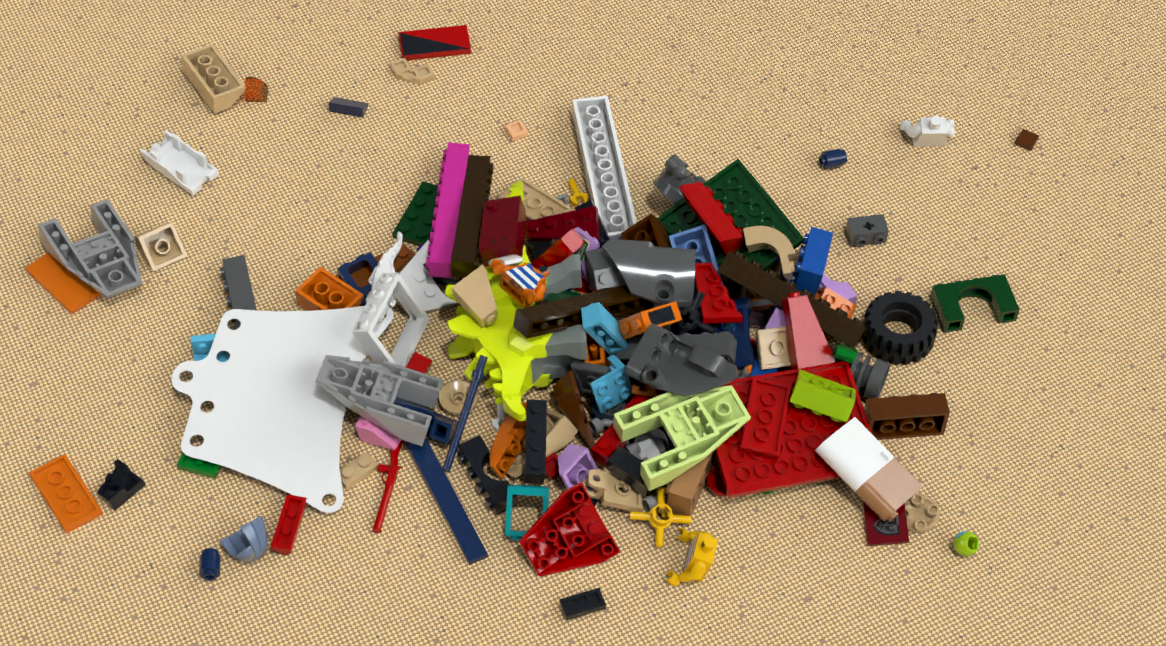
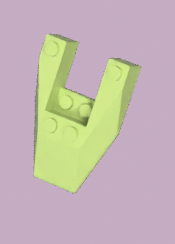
[613,386,751,491]

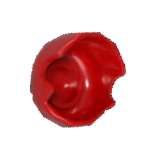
[707,467,727,497]

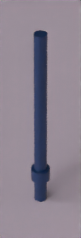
[443,355,488,472]

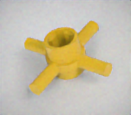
[629,487,691,548]

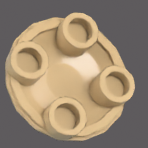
[905,494,940,533]

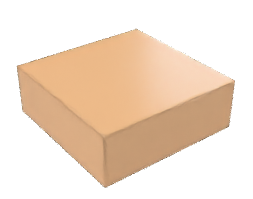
[504,120,528,141]

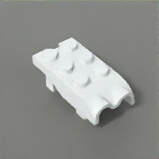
[140,130,219,196]

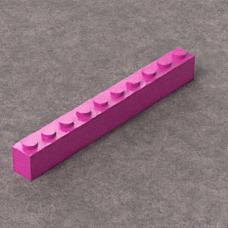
[426,142,470,278]

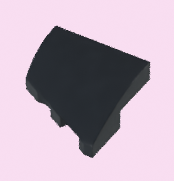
[97,459,146,511]

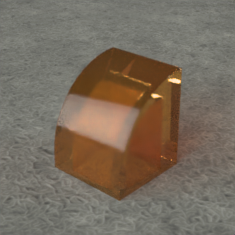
[244,77,269,102]

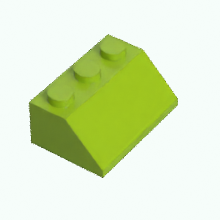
[790,369,856,422]

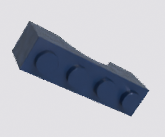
[394,397,458,444]

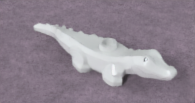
[366,232,403,323]

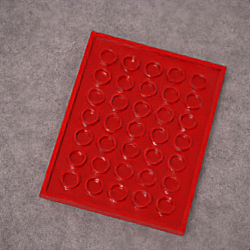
[714,361,872,498]

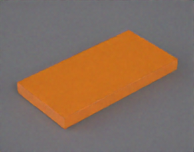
[25,253,101,314]
[29,454,103,534]

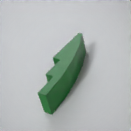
[833,343,857,366]

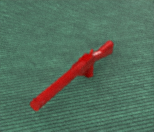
[372,440,404,533]

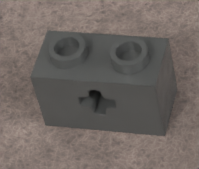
[845,214,889,247]

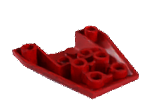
[519,482,620,577]

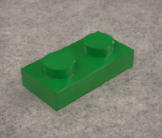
[177,453,221,479]

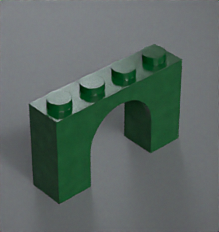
[930,274,1020,333]

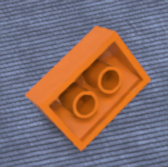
[295,266,364,311]

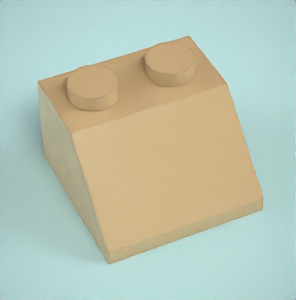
[134,222,187,271]

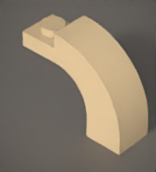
[743,226,797,280]

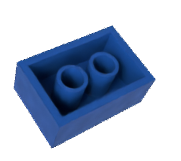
[791,226,833,299]

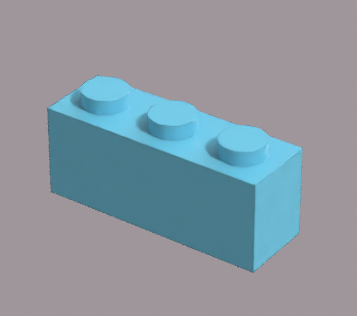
[581,302,627,355]

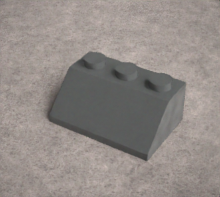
[584,248,626,290]

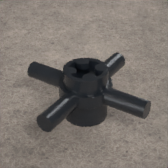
[664,291,717,335]

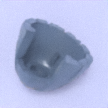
[220,516,268,562]

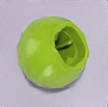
[953,530,979,557]

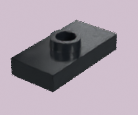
[560,588,606,620]

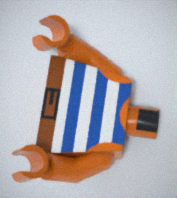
[489,259,549,308]

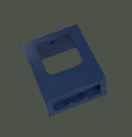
[337,252,378,306]

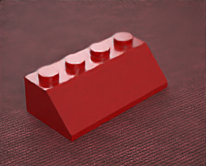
[679,182,745,255]

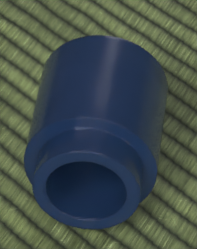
[819,148,847,169]
[199,548,221,581]

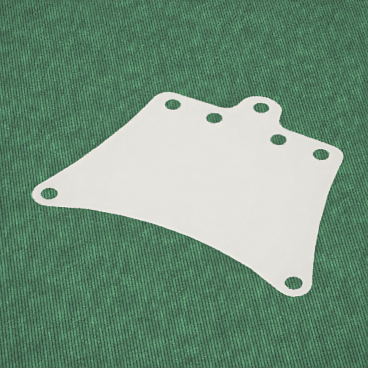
[172,306,394,513]

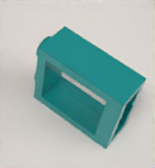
[505,484,550,540]

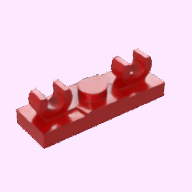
[270,494,307,555]

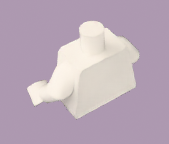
[900,116,955,147]

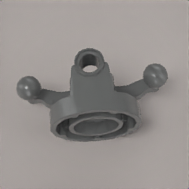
[652,154,706,205]

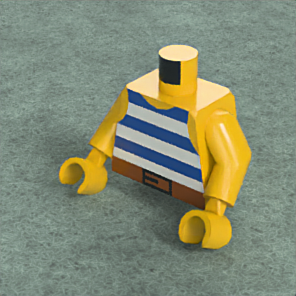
[666,527,718,587]

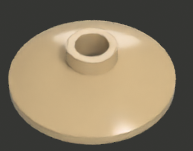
[439,380,478,414]

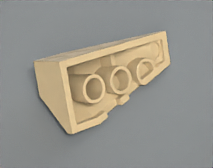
[506,409,578,478]

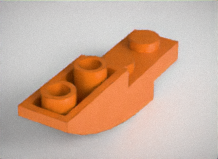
[490,402,526,479]

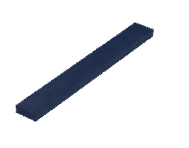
[404,437,488,565]

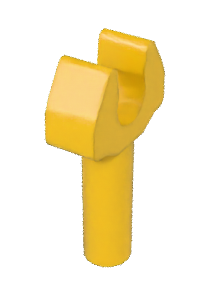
[568,178,588,208]

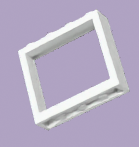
[352,272,430,367]

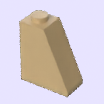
[452,264,498,328]

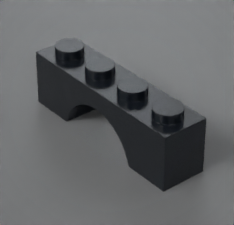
[524,399,547,484]
[457,435,517,516]

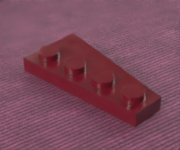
[525,206,600,242]

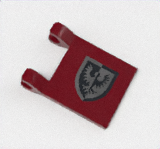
[863,501,909,546]

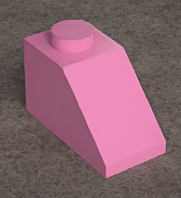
[355,416,402,451]

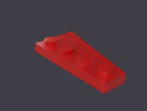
[694,263,743,323]

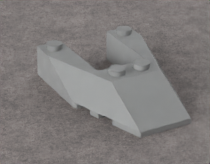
[38,199,142,298]
[315,355,443,446]

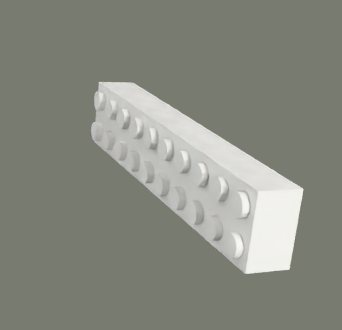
[572,96,637,240]

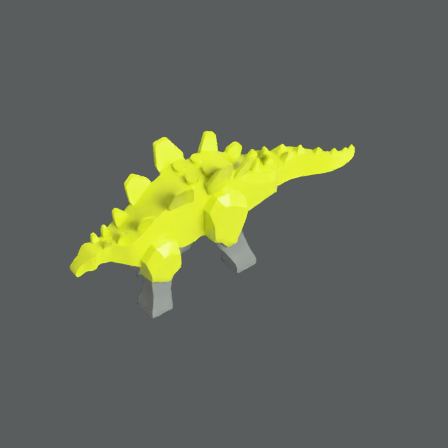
[445,181,587,421]

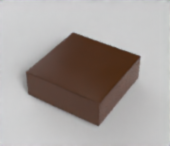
[1015,129,1039,151]

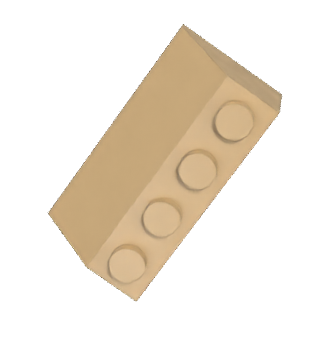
[181,44,246,114]

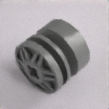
[850,352,890,399]

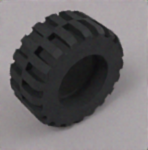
[862,291,938,365]

